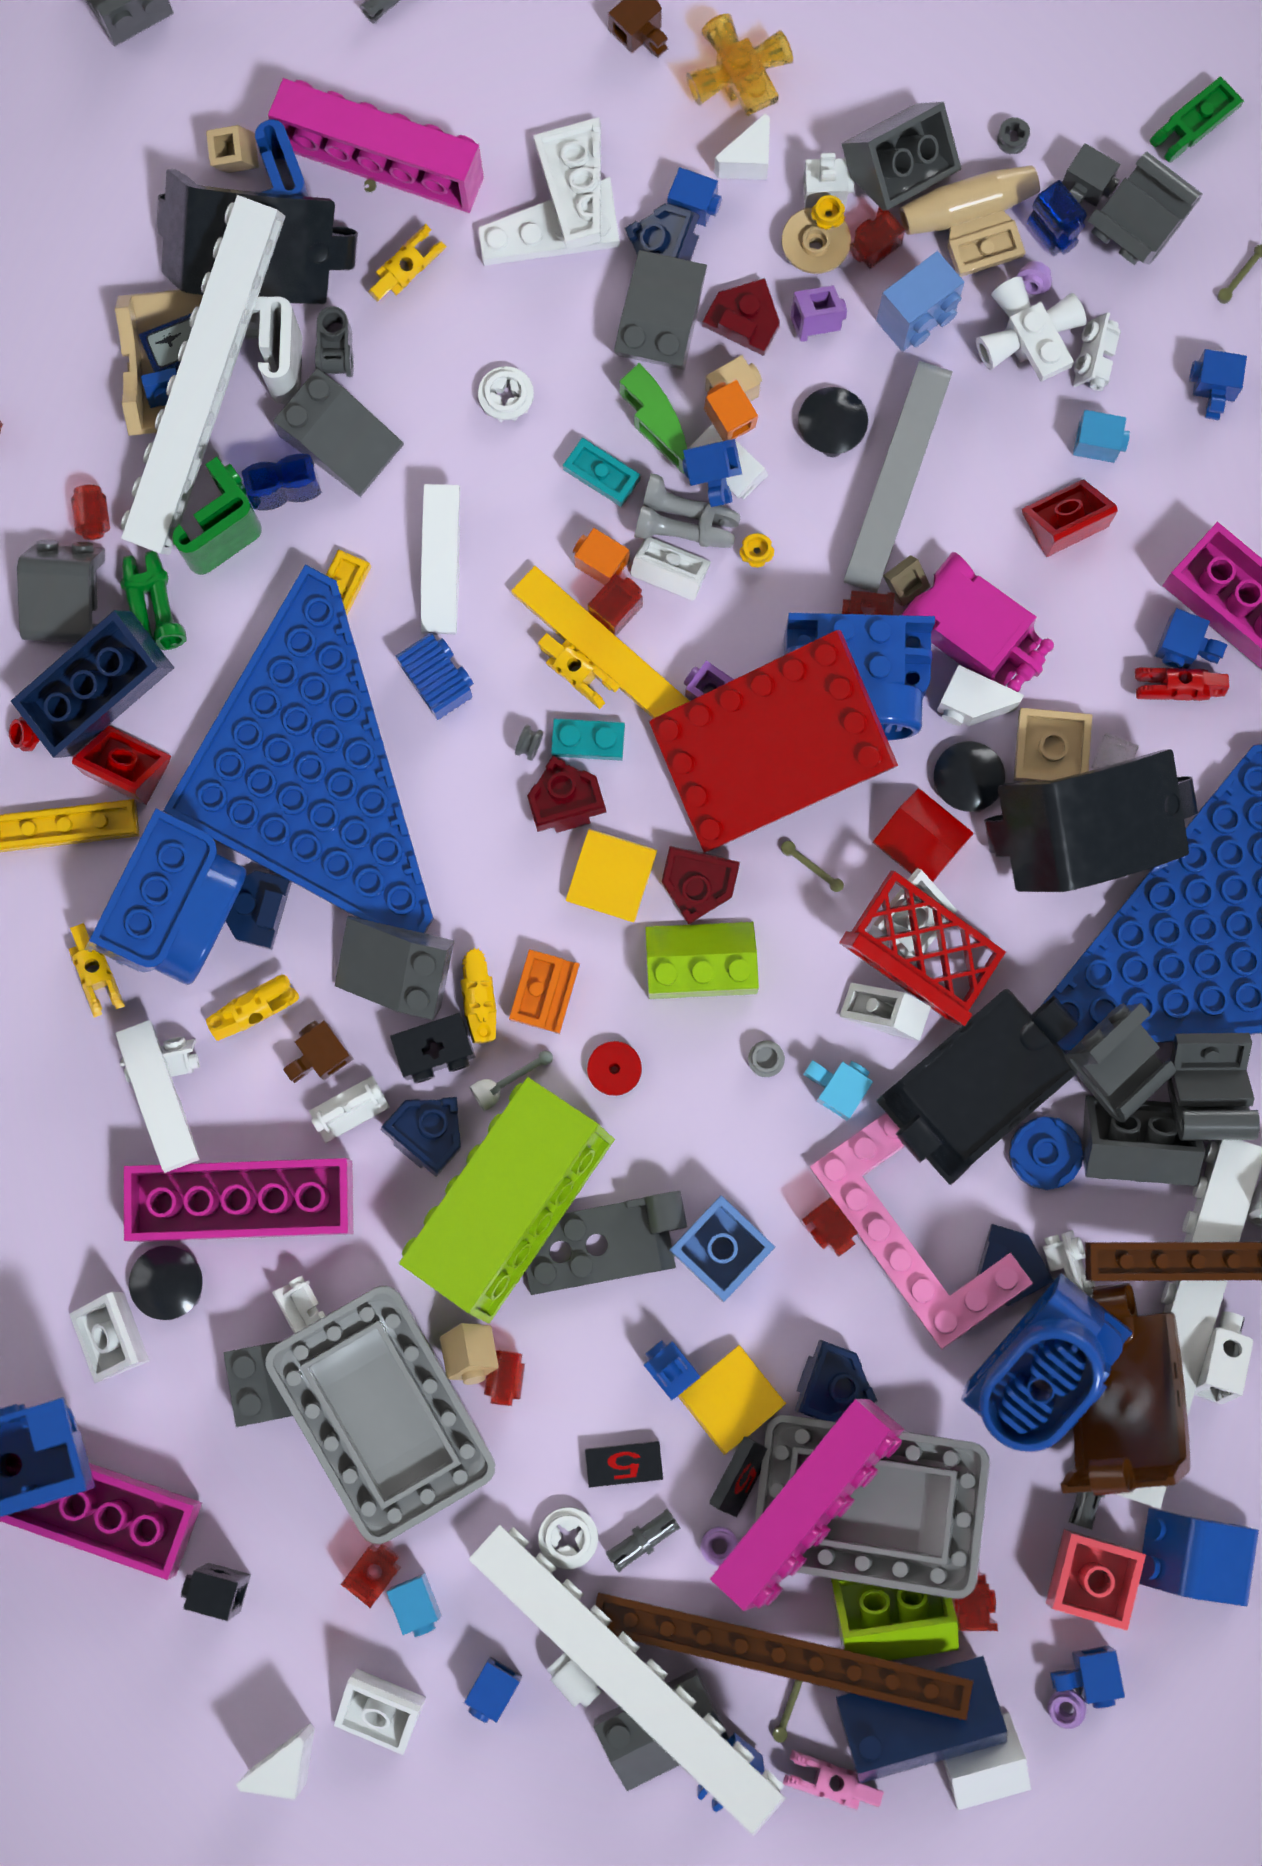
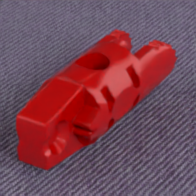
[1135,667,1229,701]

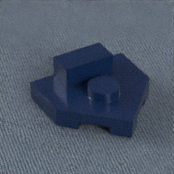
[625,203,700,261]
[226,870,292,950]
[381,1097,461,1177]
[976,1224,1054,1306]
[794,1339,878,1422]

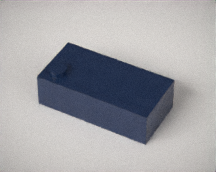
[11,610,174,758]
[836,1656,1008,1784]

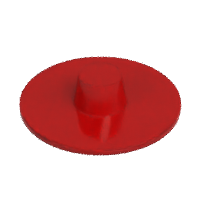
[587,1041,642,1096]

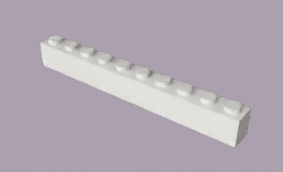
[121,195,286,555]
[1117,1140,1262,1509]
[468,1525,786,1835]

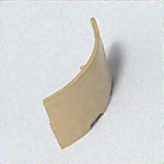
[115,290,203,436]

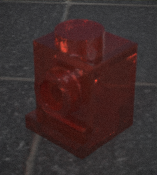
[849,207,905,269]
[841,590,895,615]
[800,1197,858,1257]
[340,1544,401,1608]
[954,1573,998,1631]

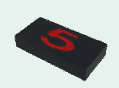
[709,1436,768,1518]
[585,1441,663,1488]

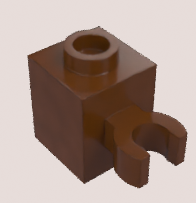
[608,0,668,58]
[283,1020,354,1083]

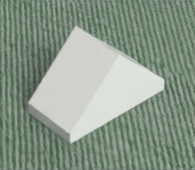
[714,113,770,180]

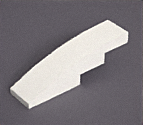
[421,484,461,634]
[115,1020,200,1173]

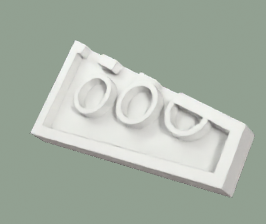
[533,117,601,251]
[478,177,620,266]

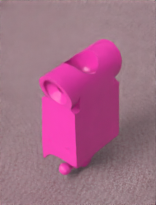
[901,552,1054,692]

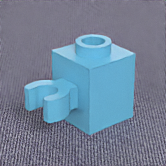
[803,1060,874,1121]

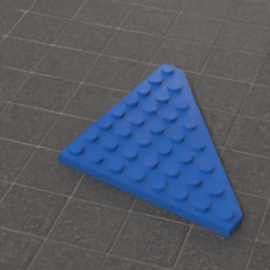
[163,564,434,933]
[1039,744,1262,1052]

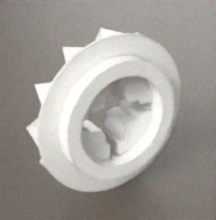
[478,366,534,422]
[538,1507,598,1569]

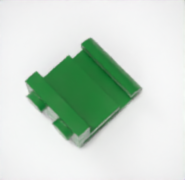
[173,457,262,575]

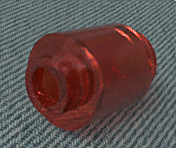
[71,484,110,540]
[484,1350,525,1406]

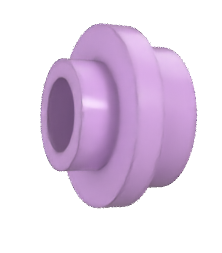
[1017,262,1052,295]
[701,1527,738,1566]
[1048,1690,1087,1729]

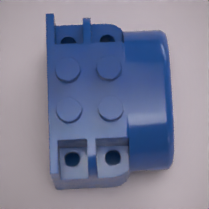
[784,613,935,741]
[84,808,247,985]
[961,1273,1133,1452]
[0,1397,95,1517]

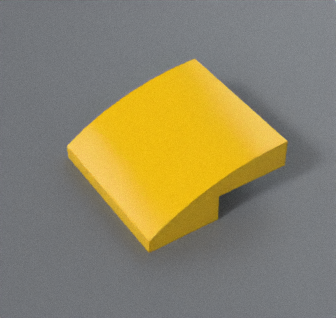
[566,828,658,923]
[678,1345,786,1455]

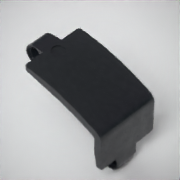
[157,169,358,304]
[984,749,1198,892]
[877,989,1079,1185]

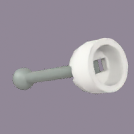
[469,1051,553,1111]

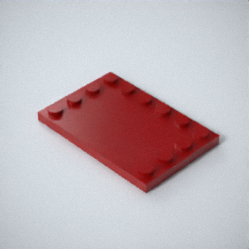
[649,630,898,853]

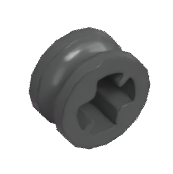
[997,118,1030,154]
[515,725,544,761]

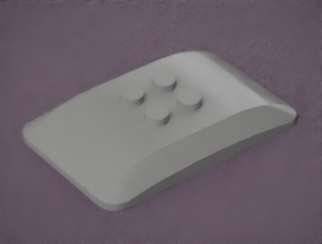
[265,1285,495,1544]
[754,1415,990,1599]

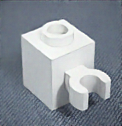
[803,153,854,208]

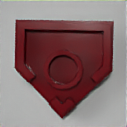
[702,278,780,356]
[527,755,606,833]
[661,846,740,925]

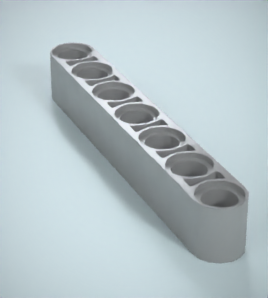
[843,360,953,593]

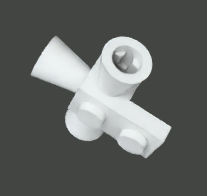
[976,276,1086,382]

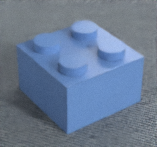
[876,251,965,352]
[669,1195,775,1302]

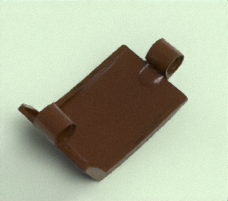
[1061,1283,1191,1495]

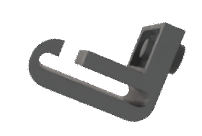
[86,0,174,47]
[1087,152,1203,265]
[17,540,105,643]
[1065,1003,1176,1122]
[1167,1033,1260,1140]

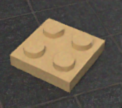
[1014,708,1092,782]

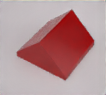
[1022,479,1118,557]
[72,726,171,805]
[872,788,974,882]

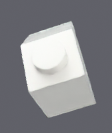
[937,665,1024,726]
[840,983,931,1041]

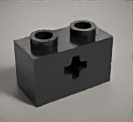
[390,1012,476,1084]
[181,1563,251,1621]

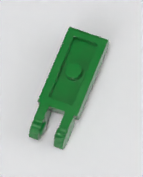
[1150,76,1244,163]

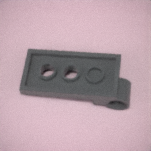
[526,1191,687,1295]

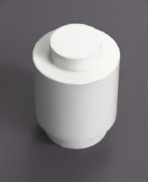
[547,1653,602,1708]

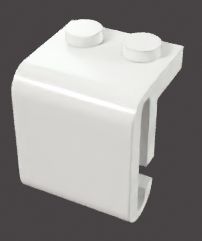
[244,297,303,404]

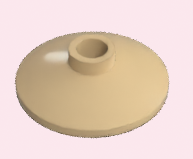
[782,207,851,274]

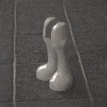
[634,473,740,548]

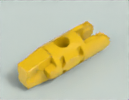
[368,223,447,302]
[538,633,621,709]
[68,923,125,1017]
[460,948,497,1043]
[206,974,299,1041]

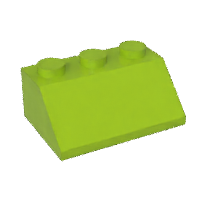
[645,922,759,999]
[831,1578,959,1661]

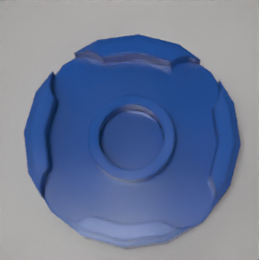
[1009,1117,1083,1190]

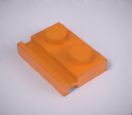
[509,949,580,1034]

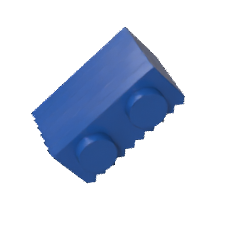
[396,633,474,720]

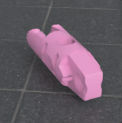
[782,1750,884,1810]

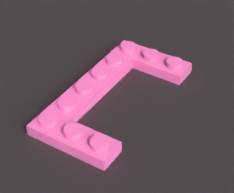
[810,1113,1033,1350]

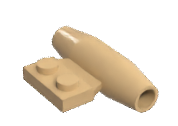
[900,165,1040,277]

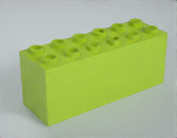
[398,1077,615,1324]

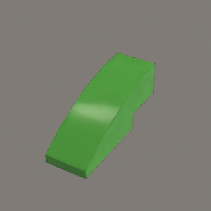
[619,363,687,474]

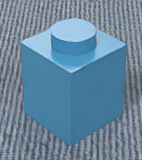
[1073,410,1130,463]
[387,1573,442,1637]

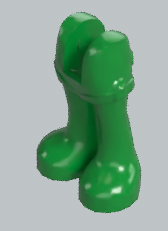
[120,551,187,650]

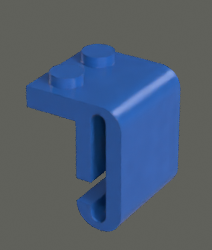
[255,119,309,197]
[1139,1508,1259,1606]

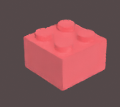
[1045,1529,1146,1631]

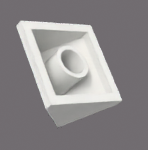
[868,868,957,965]
[70,1292,149,1383]
[334,1669,426,1755]
[943,1712,1031,1810]
[236,1723,315,1800]

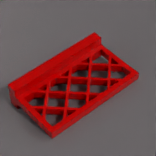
[839,870,1006,1026]

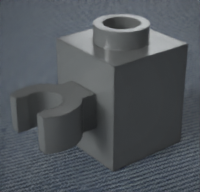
[1061,143,1120,216]

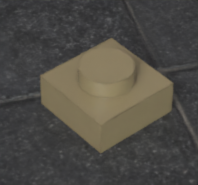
[883,555,931,607]

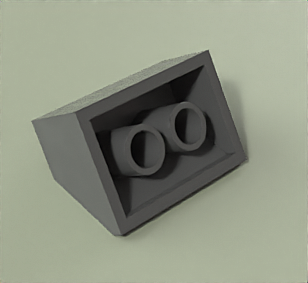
[841,102,962,211]
[1082,1096,1205,1186]
[593,1668,729,1791]

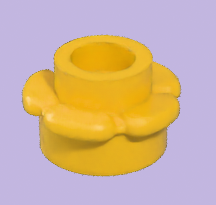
[811,195,845,230]
[739,533,774,568]

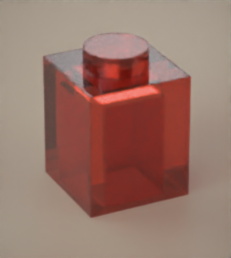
[588,574,643,636]

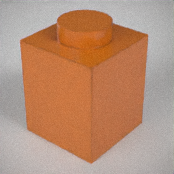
[704,380,758,441]
[573,528,630,589]

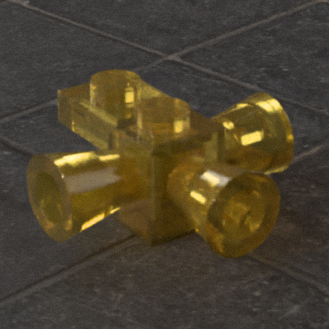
[686,13,793,116]

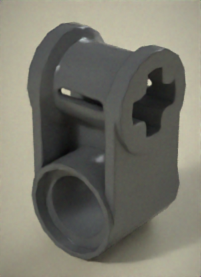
[315,306,354,377]

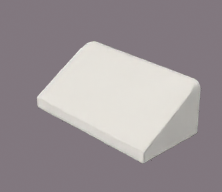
[630,537,711,600]

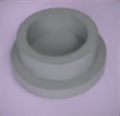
[748,1041,785,1077]

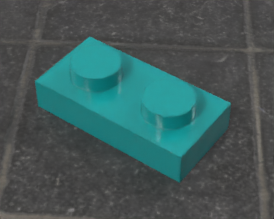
[563,437,641,507]
[551,719,625,761]

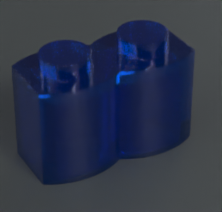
[1027,180,1087,256]
[241,454,322,511]

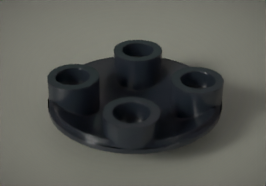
[798,387,868,457]
[934,741,1005,812]
[129,1246,203,1320]

